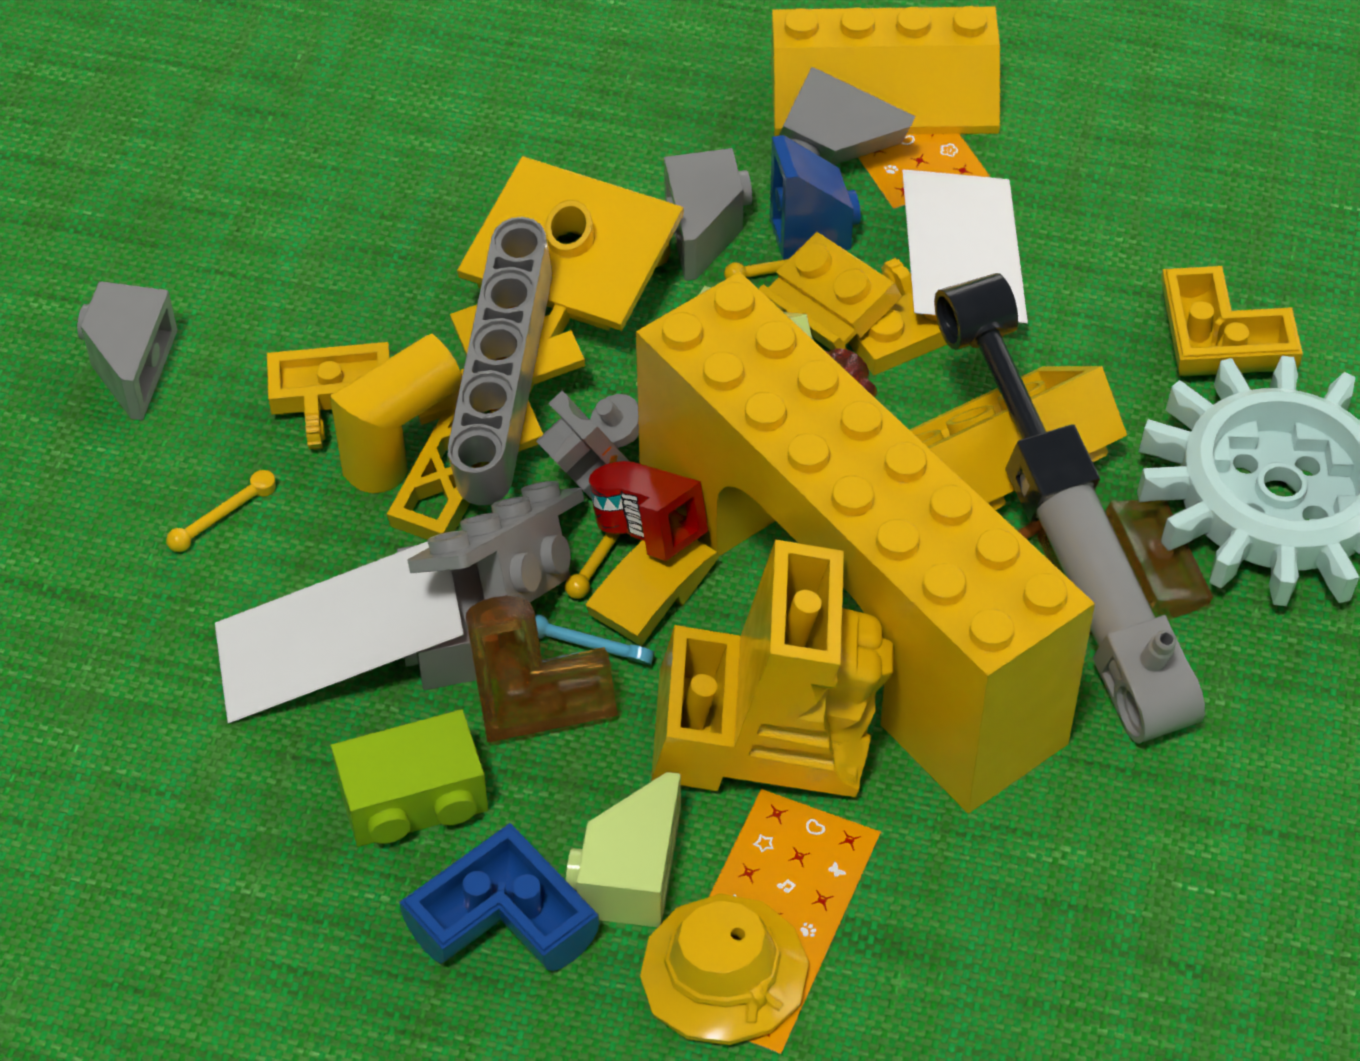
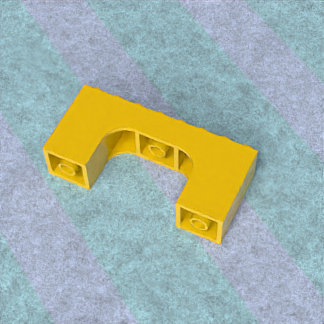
[636,271,1095,814]

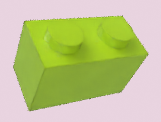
[331,709,488,847]

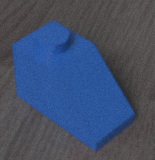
[770,135,861,260]

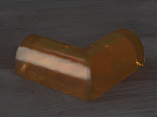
[465,596,618,743]

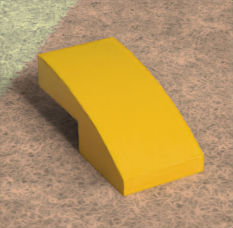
[585,540,719,646]

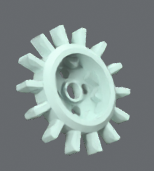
[1137,356,1360,606]

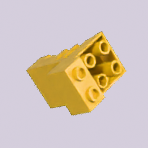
[651,539,894,797]

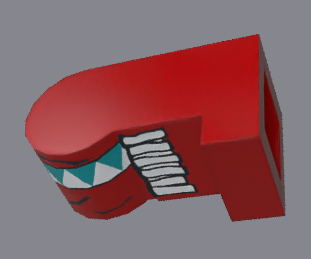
[589,461,708,561]

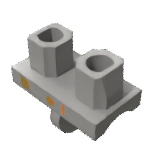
[536,391,639,499]

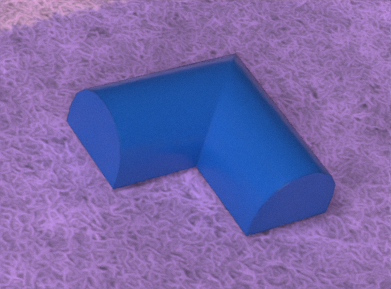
[399,823,599,971]

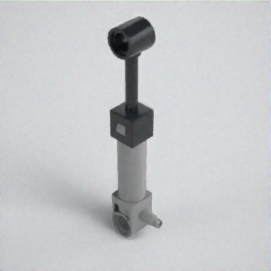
[934,273,1205,743]

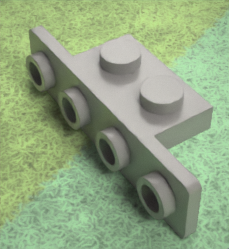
[407,481,584,616]

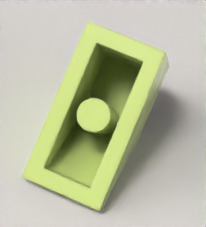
[566,772,681,928]

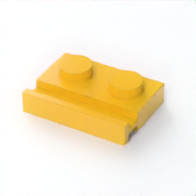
[759,232,902,357]

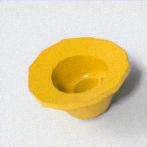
[640,893,809,1045]

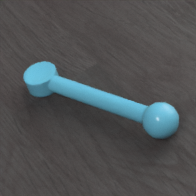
[524,614,655,665]

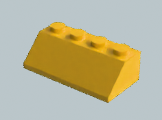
[771,6,1000,136]
[909,366,1127,510]

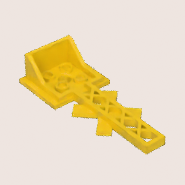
[387,156,684,540]

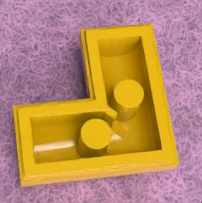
[1161,266,1303,376]
[330,333,462,493]

